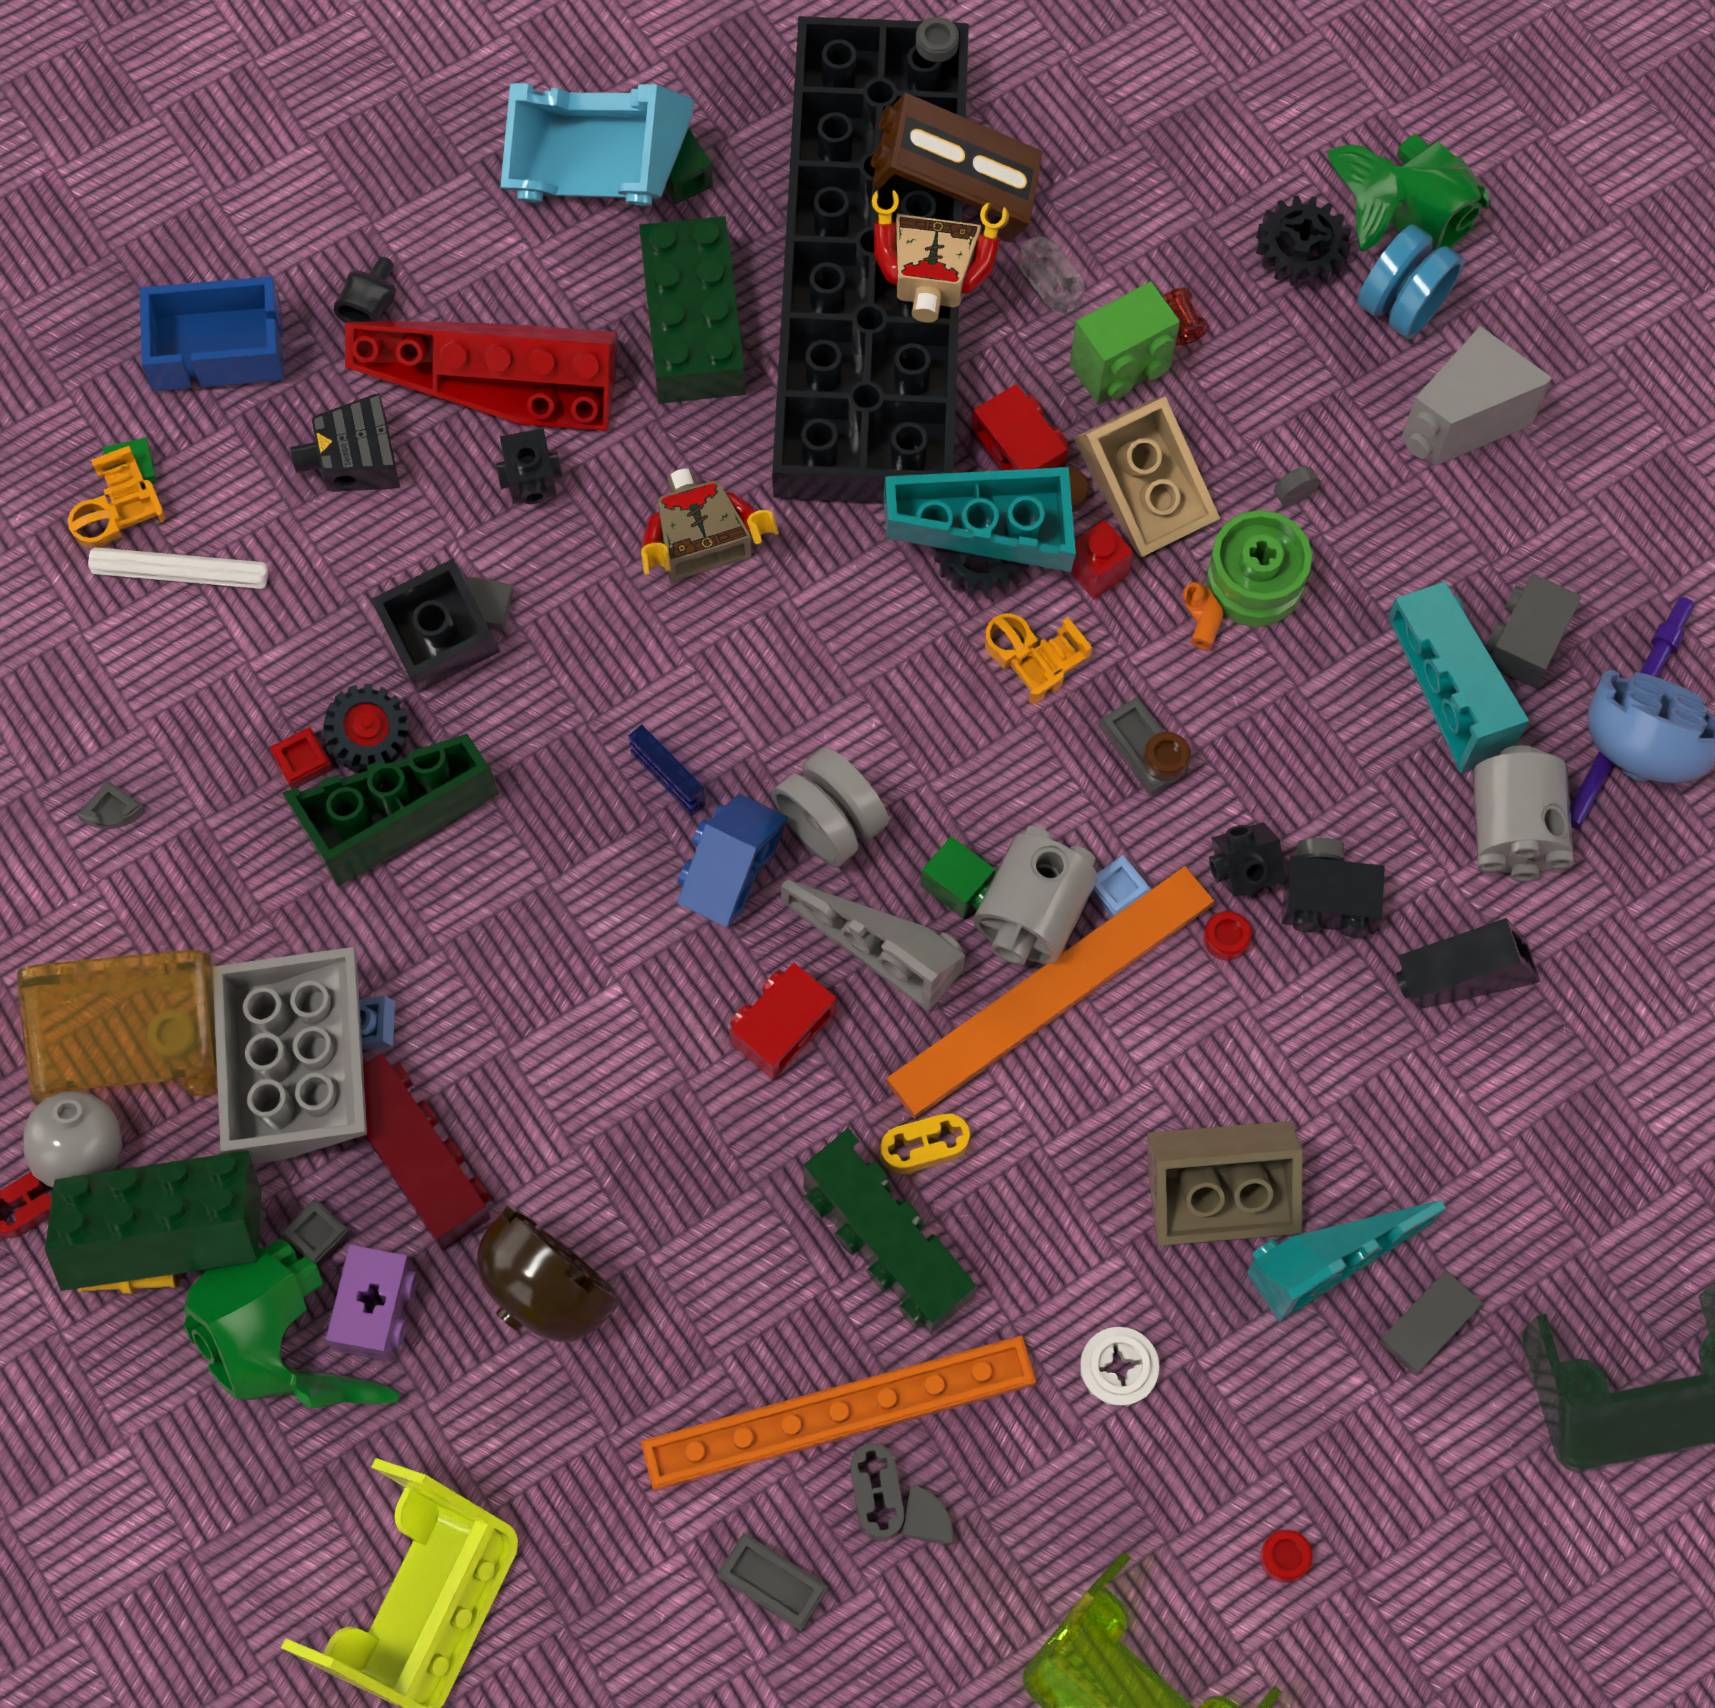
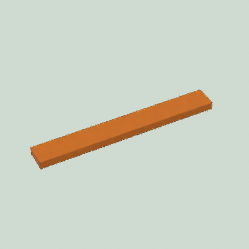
[886,866,1214,1120]
[640,1335,1036,1492]

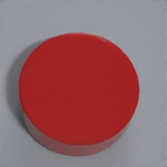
[1203,911,1252,961]
[1260,1530,1313,1583]

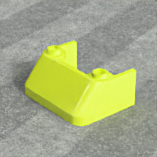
[281,1458,518,1708]

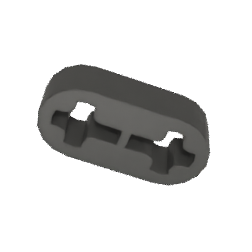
[850,1443,904,1542]

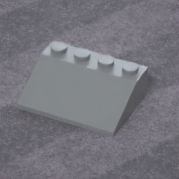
[213,947,367,1164]

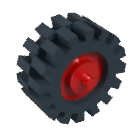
[323,684,408,773]

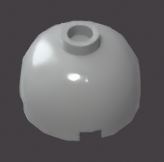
[23,1090,123,1187]

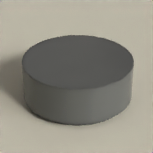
[916,17,959,62]
[1274,466,1320,507]
[1297,838,1344,861]

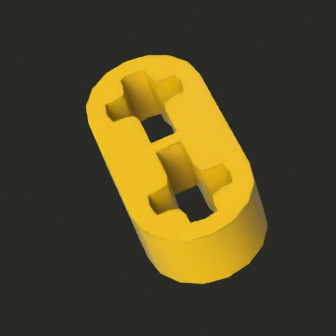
[880,1113,970,1174]

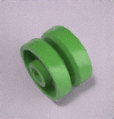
[1205,510,1313,627]

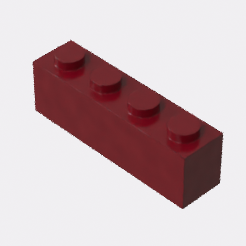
[363,1053,492,1251]

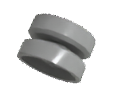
[772,747,889,867]

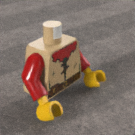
[871,190,1009,323]

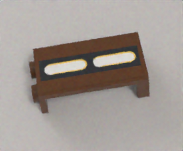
[871,93,1043,243]

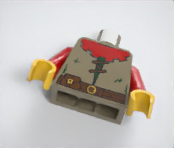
[641,469,779,582]

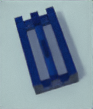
[628,725,705,816]

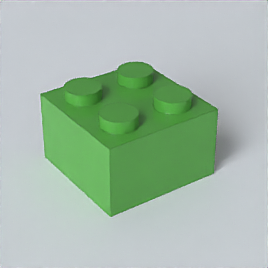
[1069,281,1180,405]

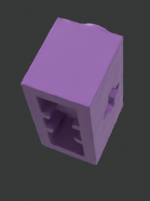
[326,1244,418,1362]

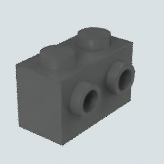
[1486,573,1582,688]

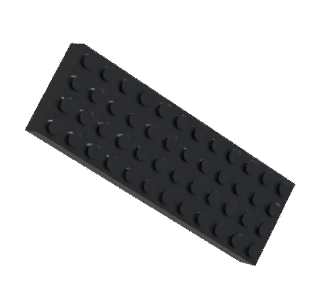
[772,16,969,502]

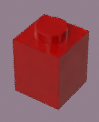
[1070,520,1133,600]

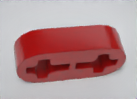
[0,1172,52,1239]

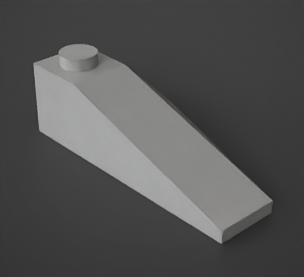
[781,879,965,1012]

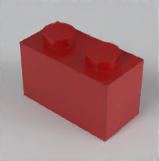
[971,384,1069,471]
[730,962,837,1080]

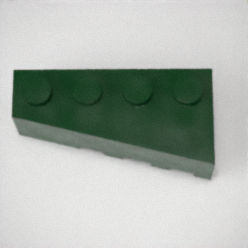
[803,1128,977,1334]

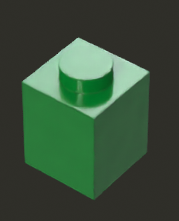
[920,836,995,919]

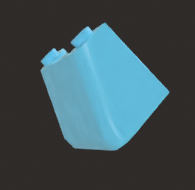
[500,83,694,206]

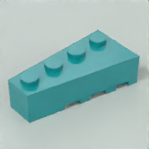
[1388,582,1529,774]

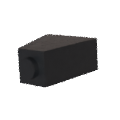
[1396,918,1540,1009]

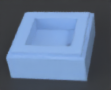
[1091,855,1152,918]

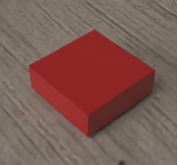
[269,727,333,790]

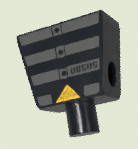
[290,393,400,492]

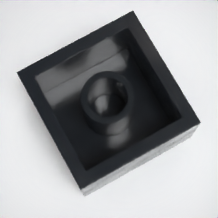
[371,559,501,692]

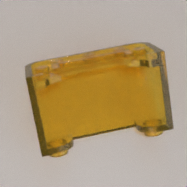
[17,950,218,1106]

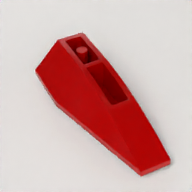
[345,321,617,431]

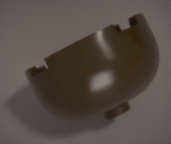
[477,1205,622,1342]

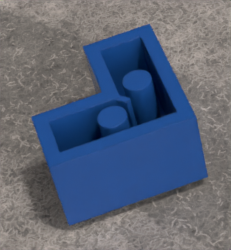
[677,793,788,927]

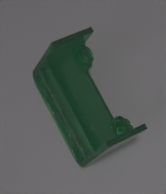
[1520,1282,1715,1473]

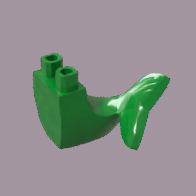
[1326,133,1490,253]
[184,1239,399,1408]

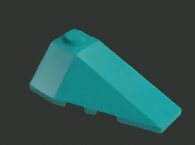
[1246,1200,1446,1322]

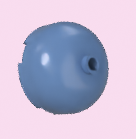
[1587,669,1715,784]

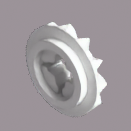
[1080,1327,1159,1407]

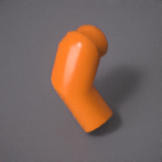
[1182,582,1224,650]

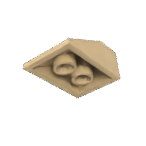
[1074,396,1220,557]

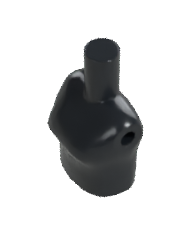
[334,257,396,323]

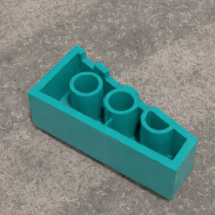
[883,467,1076,572]

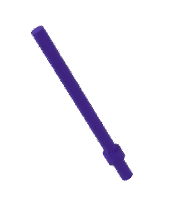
[1570,597,1695,829]

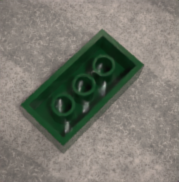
[639,216,746,404]
[45,1150,262,1291]

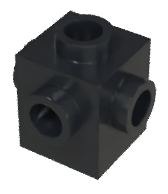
[496,428,563,504]
[1209,822,1287,896]

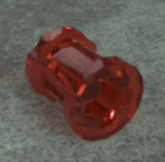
[1162,287,1209,346]

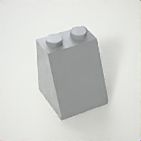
[1400,326,1552,466]

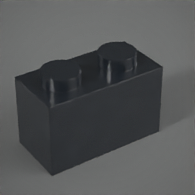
[1281,856,1385,938]

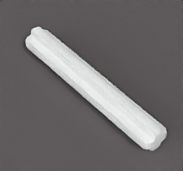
[88,547,268,589]

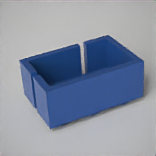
[140,276,285,391]

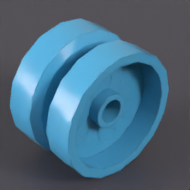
[1357,224,1465,340]

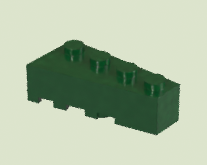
[282,734,499,887]

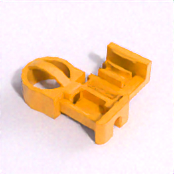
[68,446,165,549]
[985,613,1093,704]

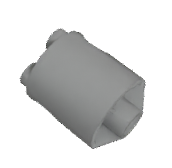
[1473,745,1574,882]
[973,826,1098,965]

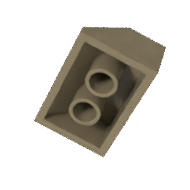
[1147,1121,1302,1246]

